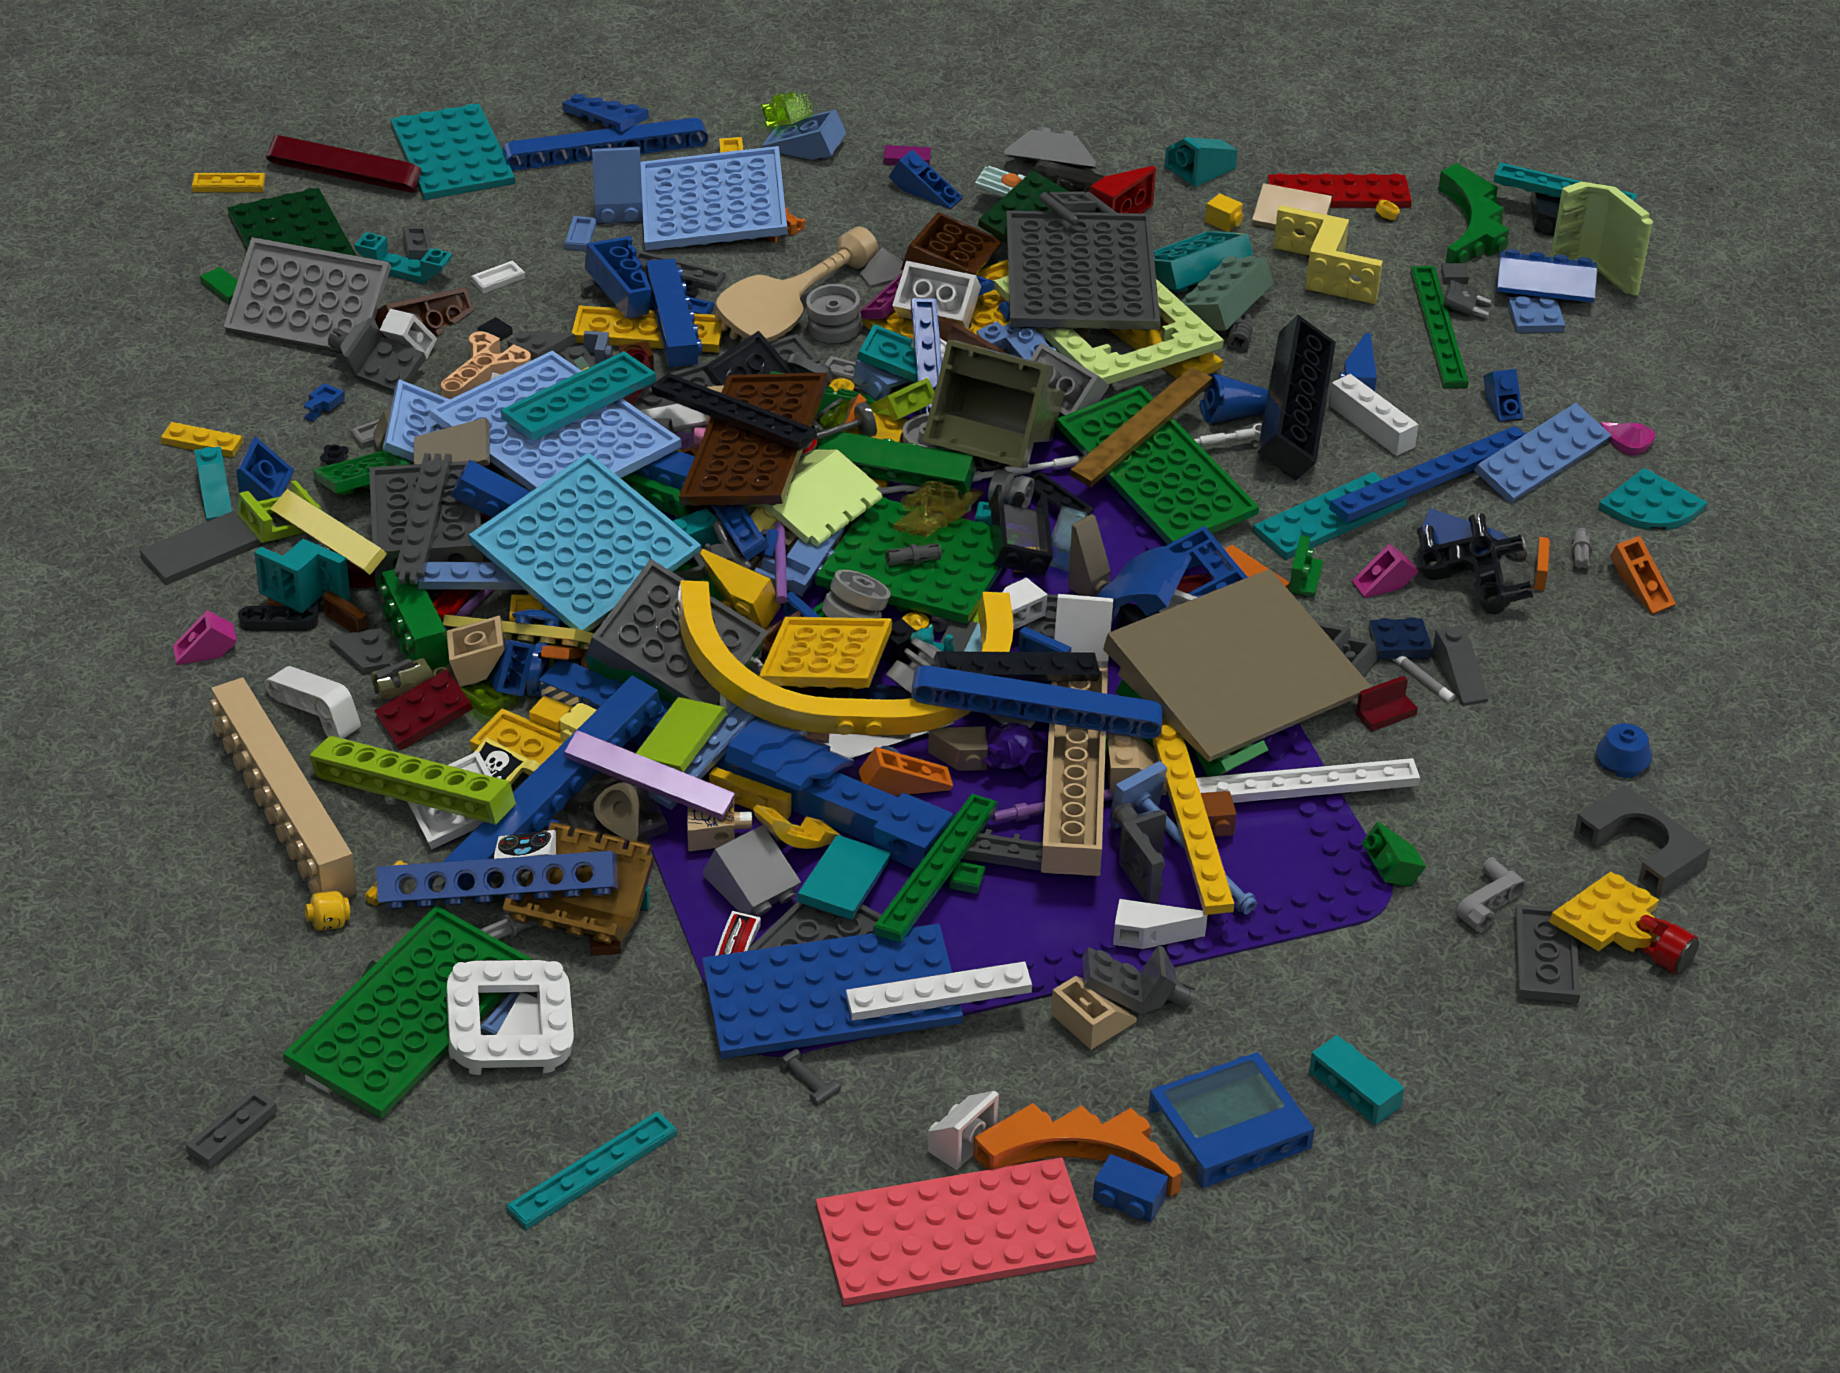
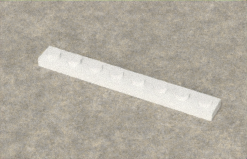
[1196,758,1420,803]

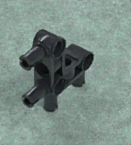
[1417,513,1534,615]

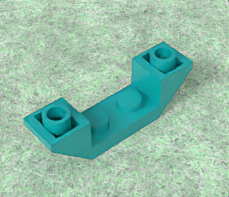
[354,232,453,284]

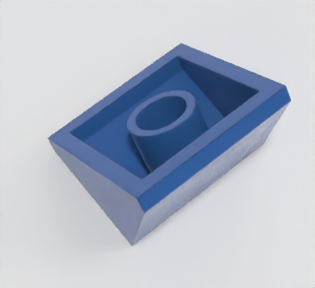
[236,436,294,501]

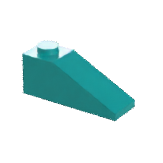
[194,446,232,521]

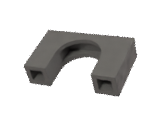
[1574,785,1711,897]

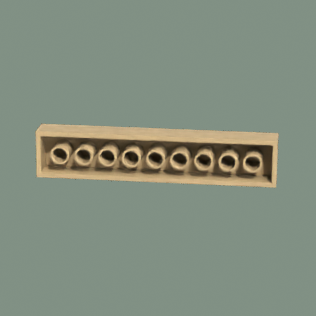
[1041,667,1108,876]
[209,677,357,898]

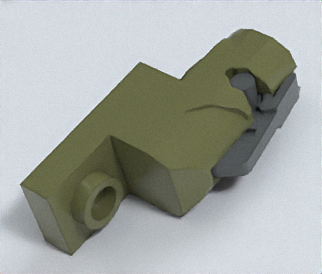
[371,658,461,700]

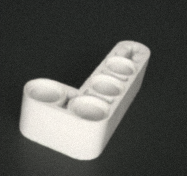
[264,666,361,739]

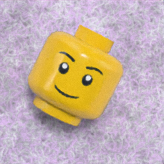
[305,891,350,931]

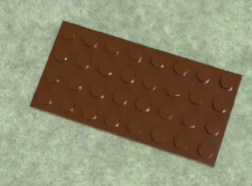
[679,372,828,506]

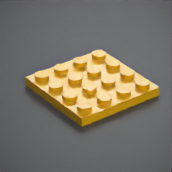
[759,617,892,689]

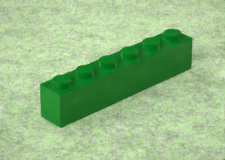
[817,429,976,495]

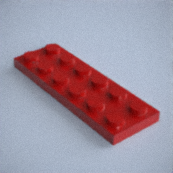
[1267,173,1412,208]

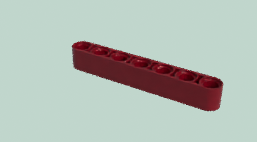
[266,135,422,193]

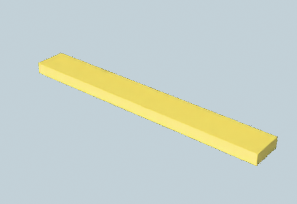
[271,489,387,575]

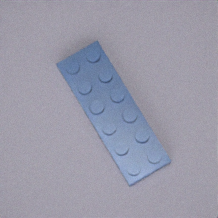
[1474,403,1612,503]

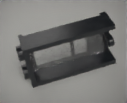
[989,484,1053,576]

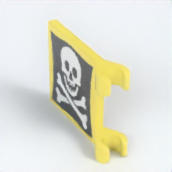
[474,737,541,785]

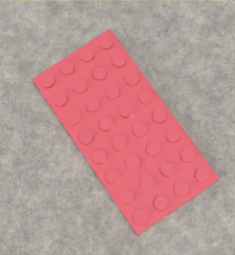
[816,1157,1096,1306]

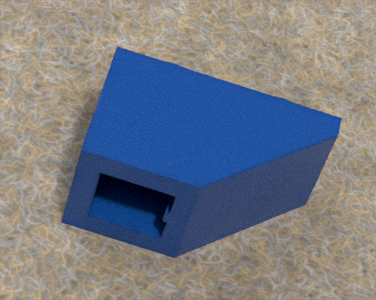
[1483,369,1523,421]

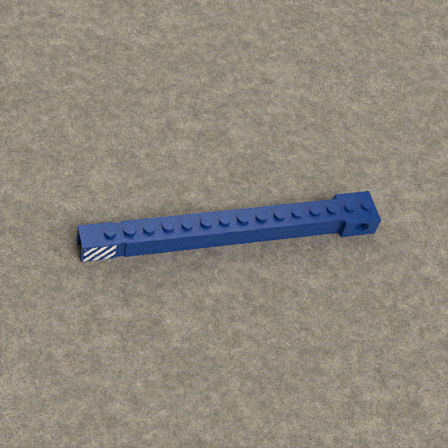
[539,659,953,869]

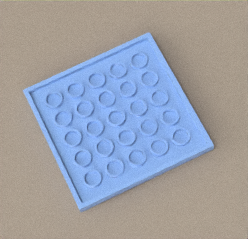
[640,146,788,250]

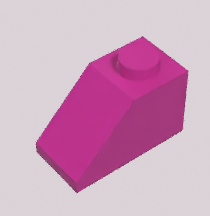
[1352,544,1419,598]
[173,610,237,665]

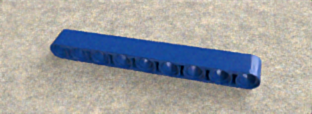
[502,118,709,171]
[911,665,1163,739]

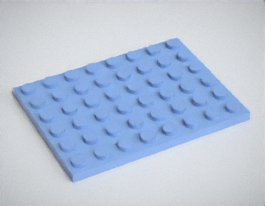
[429,351,681,491]

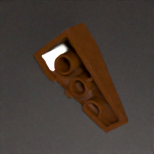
[375,287,474,339]

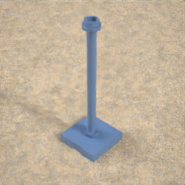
[1108,761,1257,914]

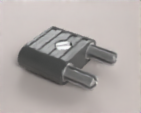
[1443,280,1492,319]

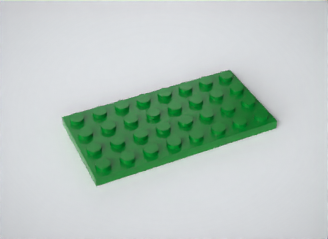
[1056,385,1259,545]
[283,905,532,1119]

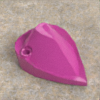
[1601,422,1656,456]

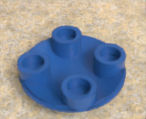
[512,609,565,627]

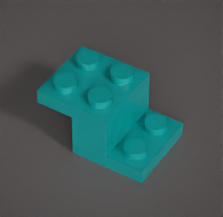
[254,539,351,613]

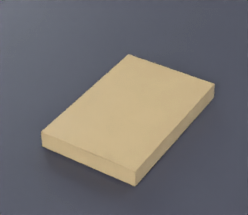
[1252,183,1332,234]

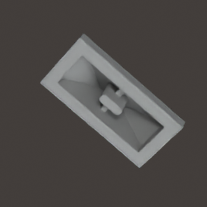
[860,247,903,288]

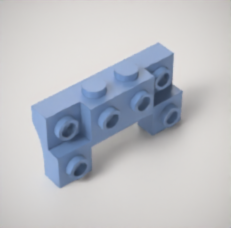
[976,321,1056,360]
[754,526,845,597]

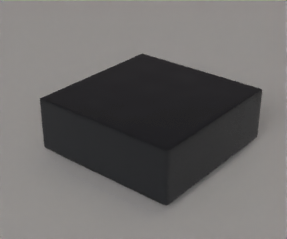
[477,317,513,341]

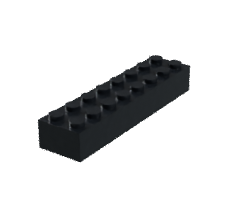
[1257,315,1336,480]

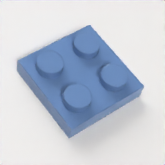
[1507,296,1565,333]

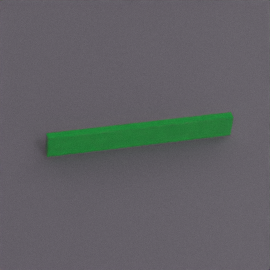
[1410,266,1469,388]
[873,794,998,943]

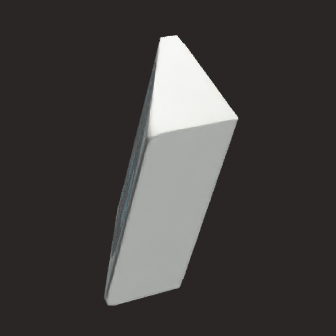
[494,830,556,859]

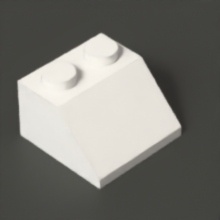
[927,1091,999,1170]

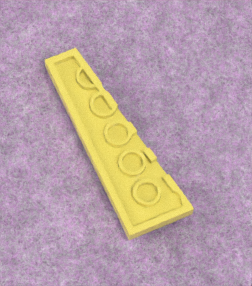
[443,615,595,650]

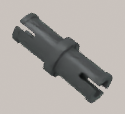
[885,543,942,567]

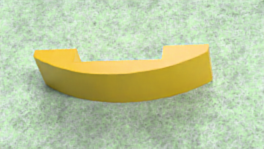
[753,805,841,849]

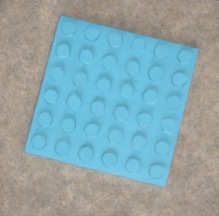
[469,452,701,632]

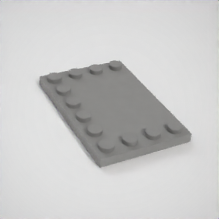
[223,237,391,352]

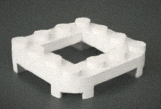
[446,960,574,1075]

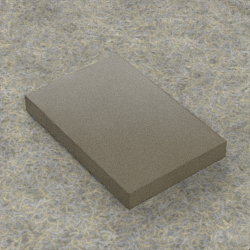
[414,417,490,466]

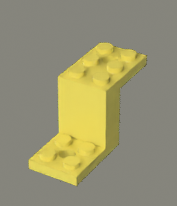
[1273,205,1383,304]

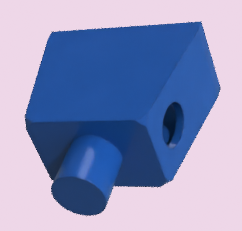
[488,639,535,696]

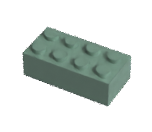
[1181,256,1274,330]

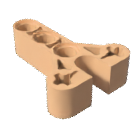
[441,331,531,399]

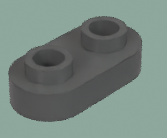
[786,352,834,386]

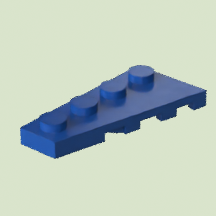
[562,94,649,132]

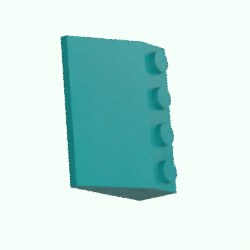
[1154,231,1253,292]

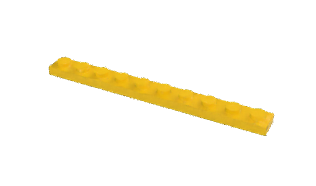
[1152,719,1234,915]

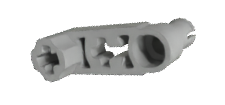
[1456,857,1527,933]

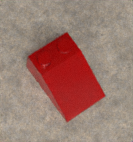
[1089,166,1156,214]

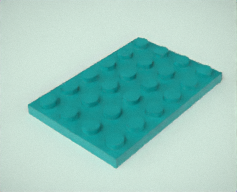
[390,104,515,200]

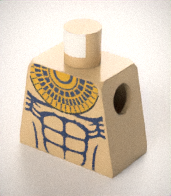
[688,800,752,851]

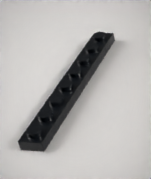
[651,373,818,451]

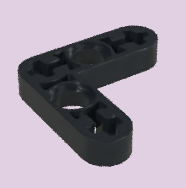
[238,596,322,631]

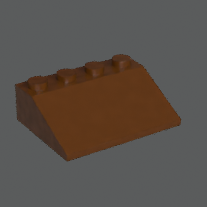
[901,212,1003,275]

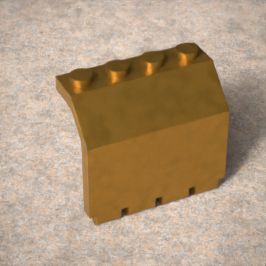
[503,822,655,944]

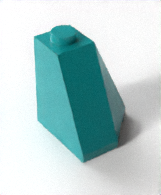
[1164,137,1238,187]

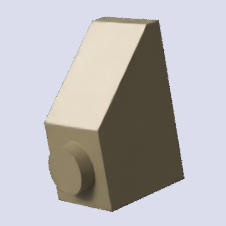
[928,726,988,771]

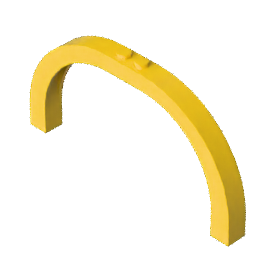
[677,580,1014,736]

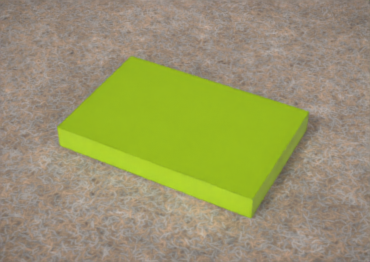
[636,697,727,772]

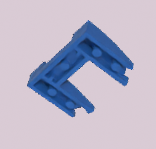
[1166,526,1248,597]

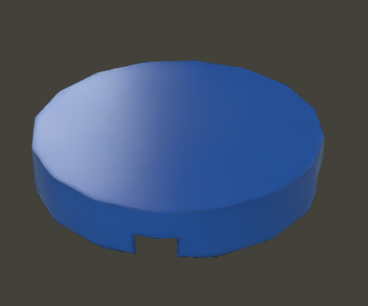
[527,642,550,697]

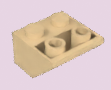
[1051,976,1137,1050]

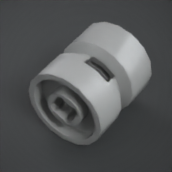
[988,469,1034,508]

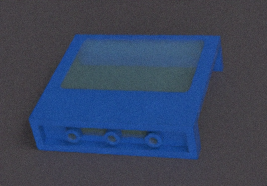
[1148,1052,1314,1188]

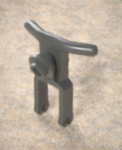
[675,520,752,581]

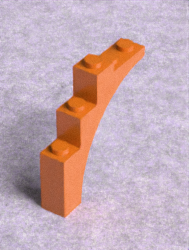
[973,1103,1182,1197]

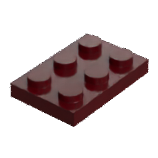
[374,669,473,750]

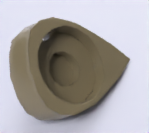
[594,782,639,841]

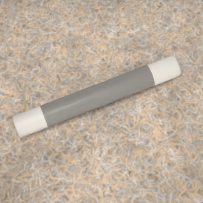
[1392,656,1456,703]

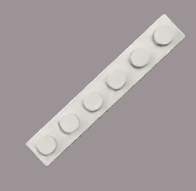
[846,962,1032,1021]

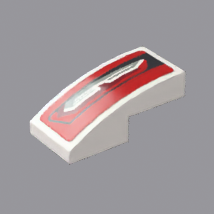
[715,911,761,956]

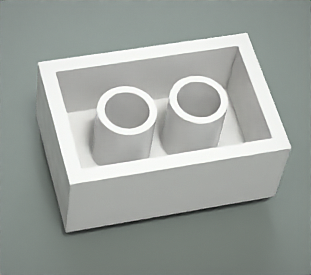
[892,261,981,329]

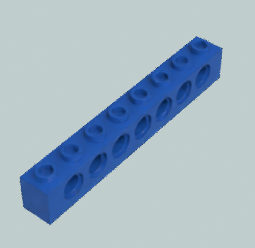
[376,851,618,909]

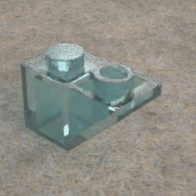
[1049,506,1087,572]

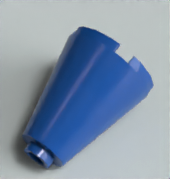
[1200,373,1268,424]

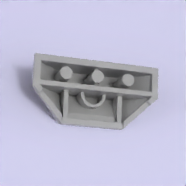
[1004,127,1098,169]

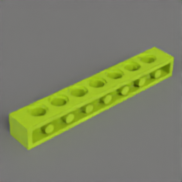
[309,735,516,825]

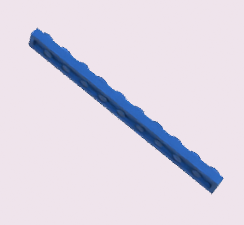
[1329,426,1525,523]

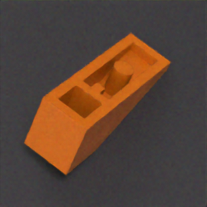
[1610,535,1676,614]
[859,747,953,796]

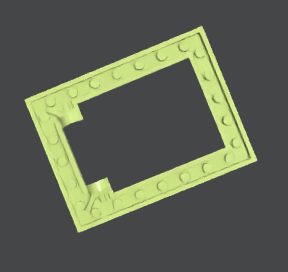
[994,275,1224,384]

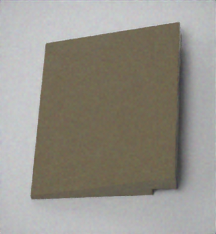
[1103,569,1372,762]

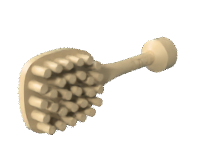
[715,226,879,343]

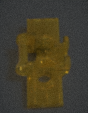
[893,481,983,538]

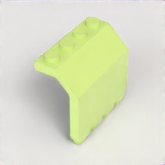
[1550,182,1653,296]
[743,450,882,546]

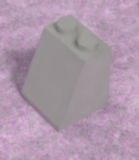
[702,825,801,917]

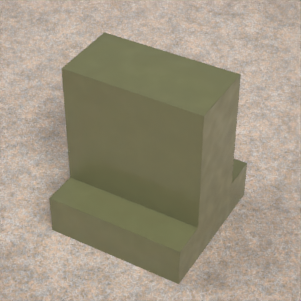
[922,340,1065,468]

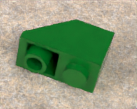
[1362,822,1427,887]

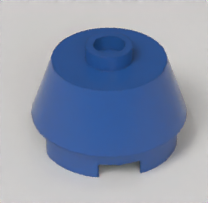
[1596,723,1652,778]

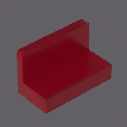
[1356,676,1418,732]

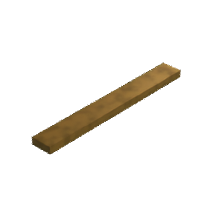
[1070,367,1213,488]

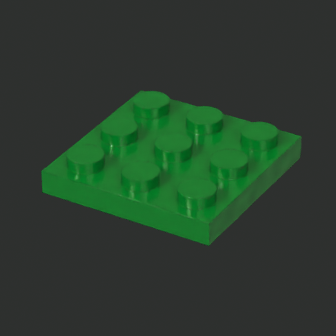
[312,450,409,495]

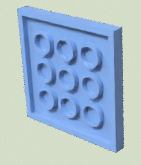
[383,379,450,462]

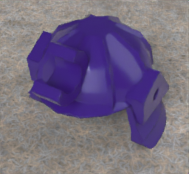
[983,721,1048,777]

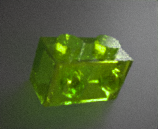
[760,91,813,127]

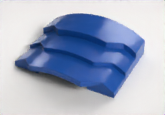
[1097,546,1192,625]
[725,718,854,791]

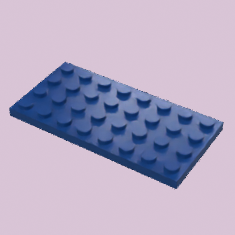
[702,924,963,1059]

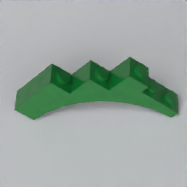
[1438,163,1509,263]

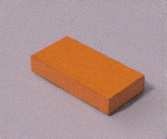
[1534,537,1550,590]

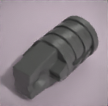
[1227,313,1253,351]

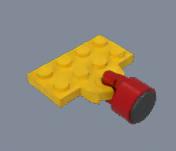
[1549,871,1699,975]

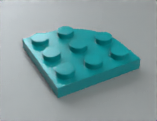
[1598,468,1708,530]

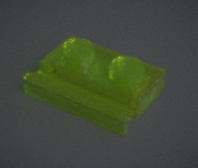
[816,398,851,445]
[456,677,518,717]

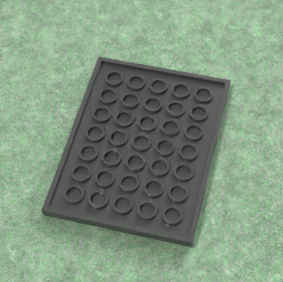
[1006,211,1160,331]

